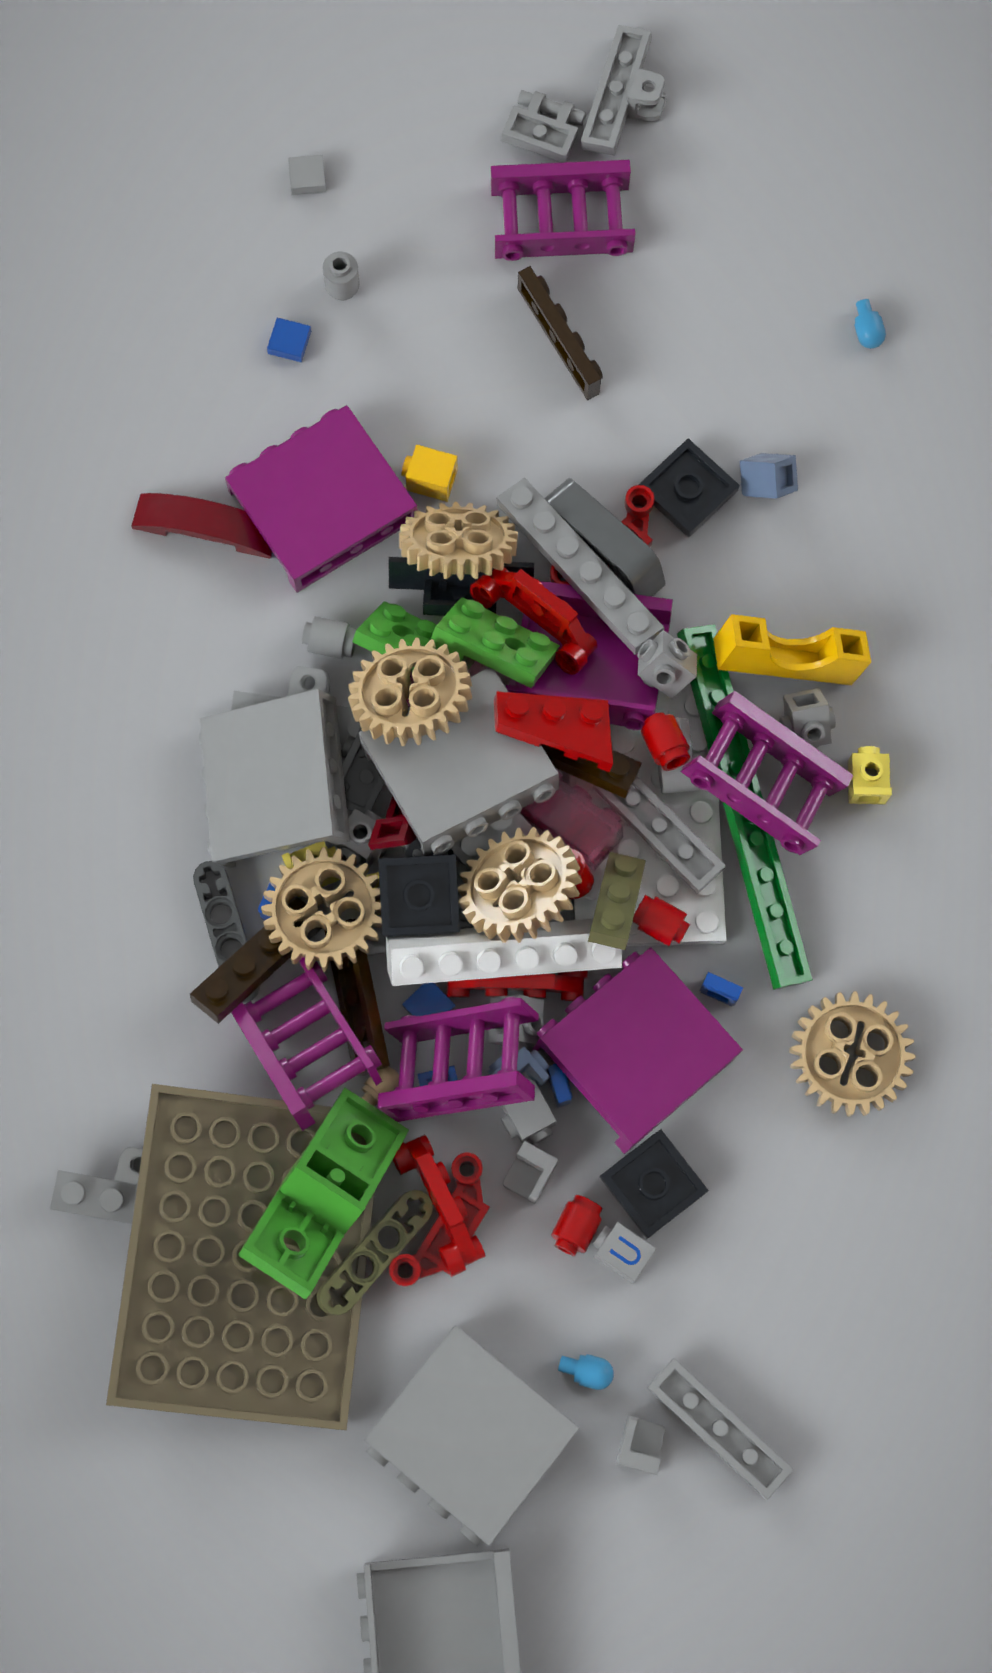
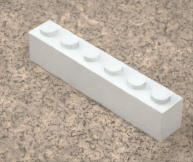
[386,919,622,986]

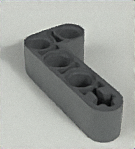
[544,478,666,596]

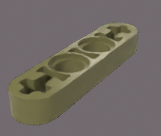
[317,1190,433,1315]

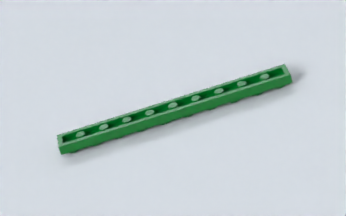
[677,624,813,990]

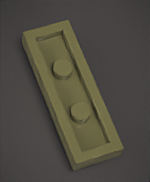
[588,852,646,950]

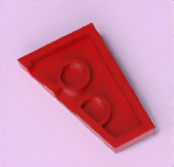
[494,691,613,772]

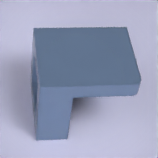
[740,453,798,499]

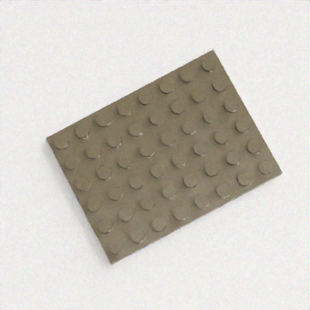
[106,1084,375,1431]

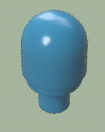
[854,299,886,349]
[558,1354,614,1390]

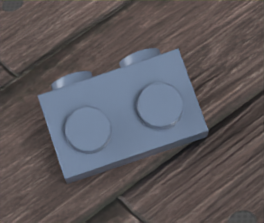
[487,1046,549,1088]

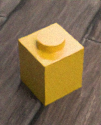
[401,444,458,502]

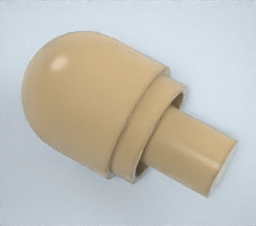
[361,1067,399,1106]

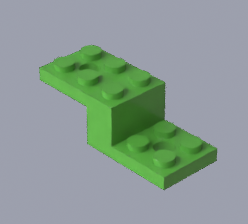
[352,597,560,688]
[238,1088,409,1300]

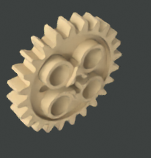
[399,502,518,580]
[348,638,472,746]
[458,827,582,943]
[261,847,382,972]
[789,991,916,1117]

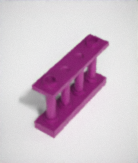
[491,160,636,261]
[680,691,854,855]
[231,957,383,1131]
[377,997,539,1122]

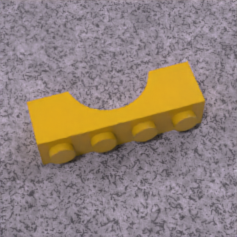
[713,614,871,686]

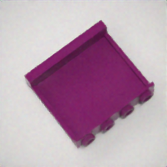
[225,405,418,593]
[505,581,673,730]
[533,947,743,1154]

